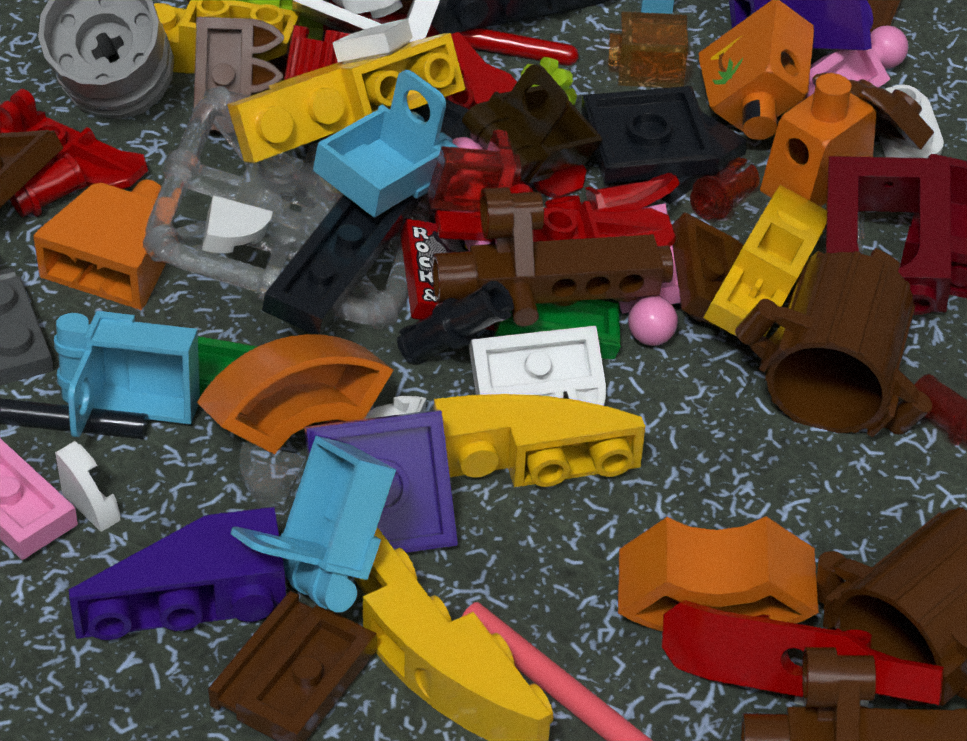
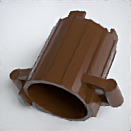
[735,248,932,437]
[817,507,967,707]

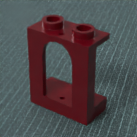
[826,156,951,315]

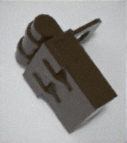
[462,64,603,184]

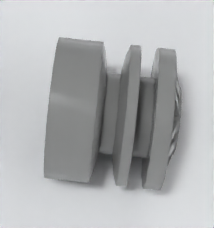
[38,0,174,119]

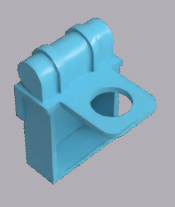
[313,70,464,217]
[54,311,200,437]
[230,436,396,612]

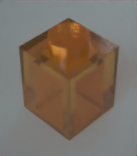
[608,12,688,88]

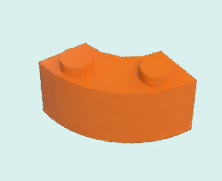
[197,334,394,455]
[618,516,819,632]

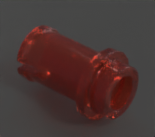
[690,157,760,220]
[914,374,967,446]

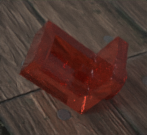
[427,130,521,212]

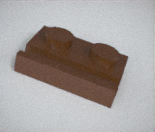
[208,591,377,741]

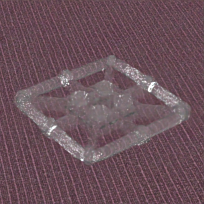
[143,86,439,330]

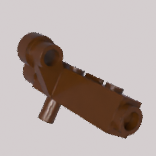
[432,187,673,326]
[741,647,967,741]

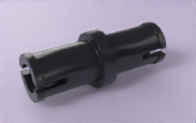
[397,281,514,365]

